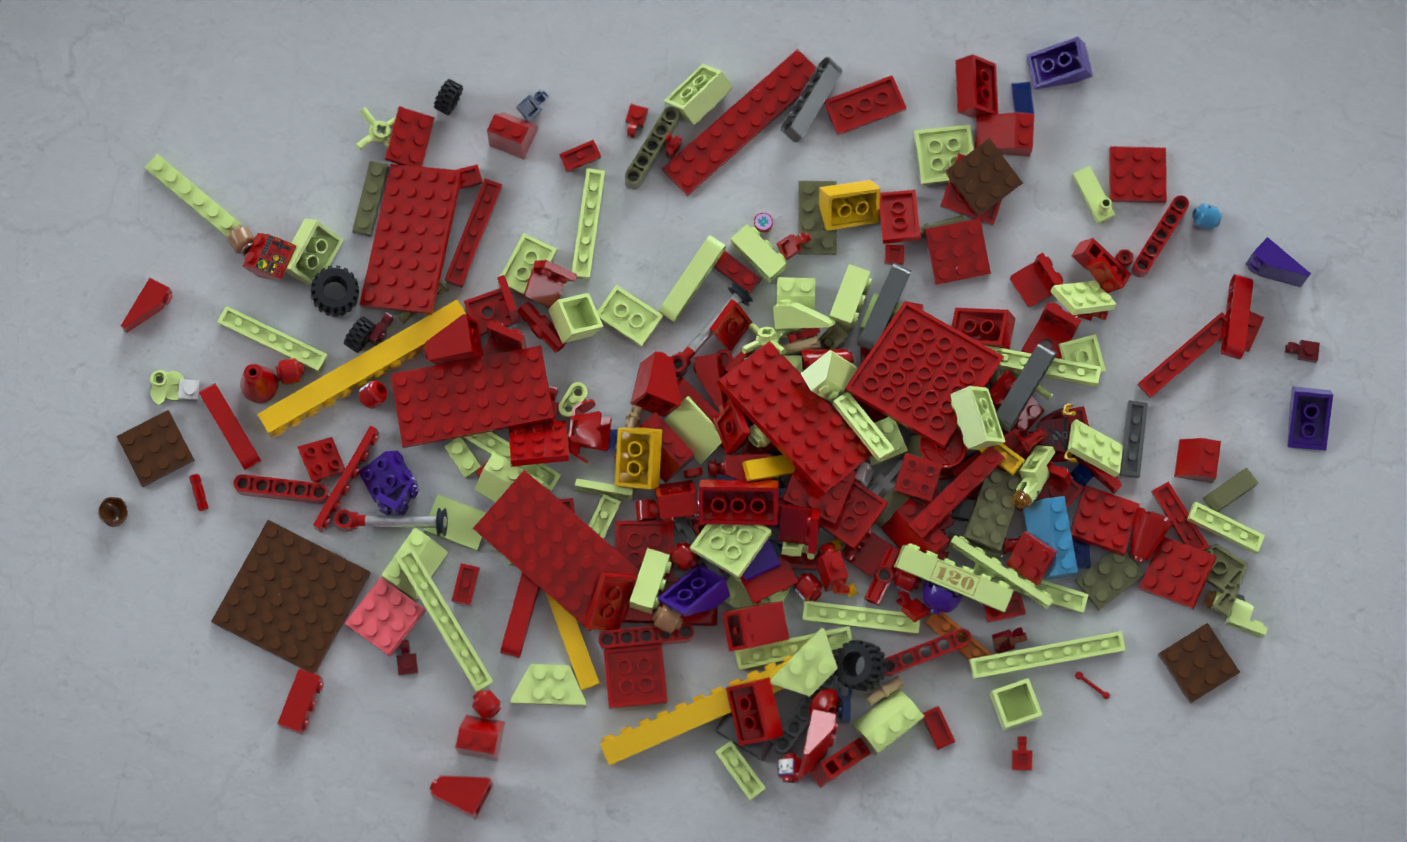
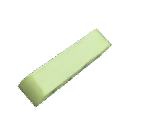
[659,235,726,322]

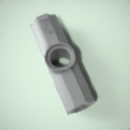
[869,457,903,498]

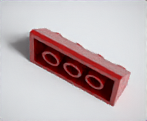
[699,479,779,525]

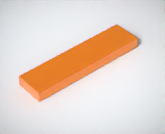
[924,612,993,661]

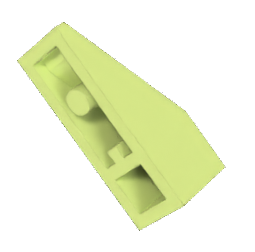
[773,300,835,329]

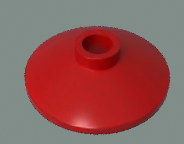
[809,688,840,719]

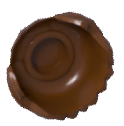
[98,497,128,527]

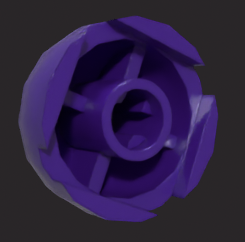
[922,581,962,615]

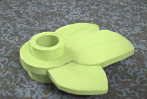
[150,370,185,405]

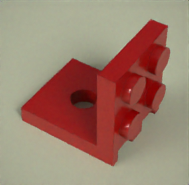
[463,275,519,336]
[1020,302,1082,359]
[483,320,527,356]
[712,396,752,454]

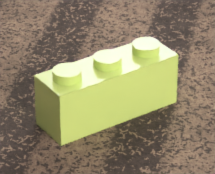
[730,224,787,284]
[630,548,672,614]

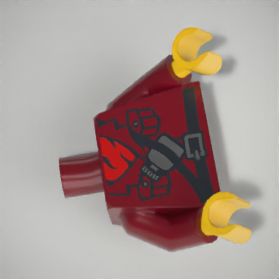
[1025,403,1077,463]

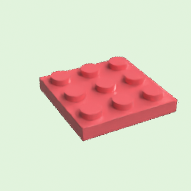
[344,578,426,657]

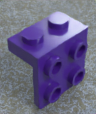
[359,450,413,503]
[375,476,419,516]

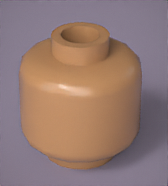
[227,226,255,255]
[652,605,683,633]

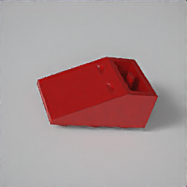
[722,601,790,652]

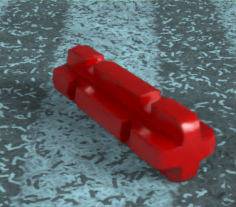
[189,474,209,511]

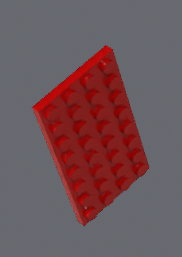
[359,164,463,315]
[716,341,872,496]
[390,345,555,448]
[473,470,640,632]

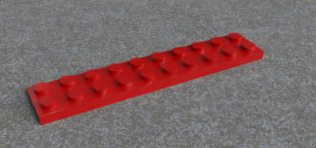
[662,49,816,196]

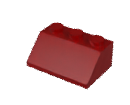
[955,54,999,117]
[638,412,694,483]
[882,498,950,555]
[726,677,784,746]

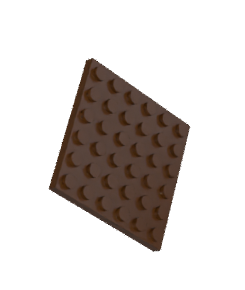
[211,520,371,674]

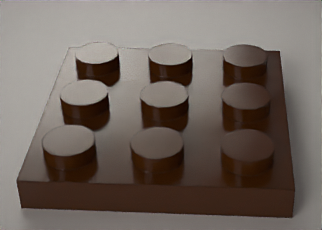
[944,138,1023,217]
[117,410,195,487]
[1158,623,1240,704]

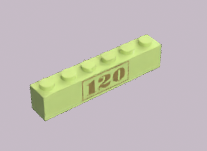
[894,543,1014,612]

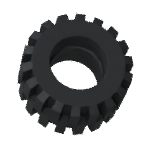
[311,265,359,317]
[834,640,887,691]

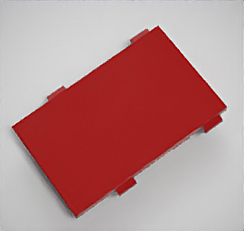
[740,555,798,604]

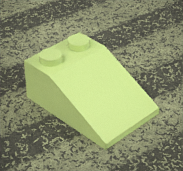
[776,277,815,339]

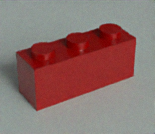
[277,669,324,735]

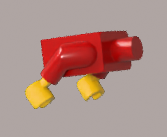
[814,539,859,598]

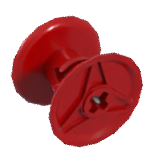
[919,428,967,480]

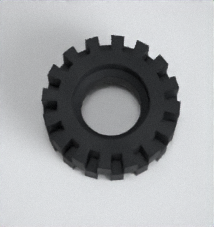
[433,79,463,115]
[344,316,376,353]

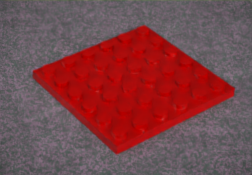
[845,300,1004,449]

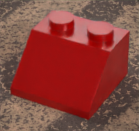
[1174,438,1221,483]

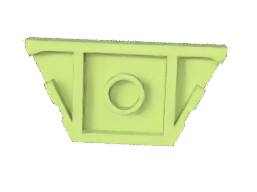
[770,628,837,696]
[510,664,586,706]

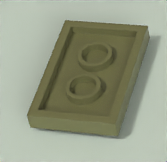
[1074,552,1145,611]

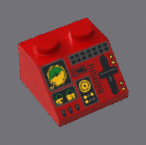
[242,233,296,280]

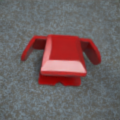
[568,399,612,464]

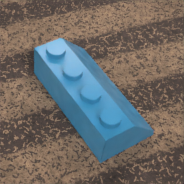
[1022,496,1078,580]

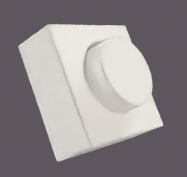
[178,379,199,401]
[855,462,875,488]

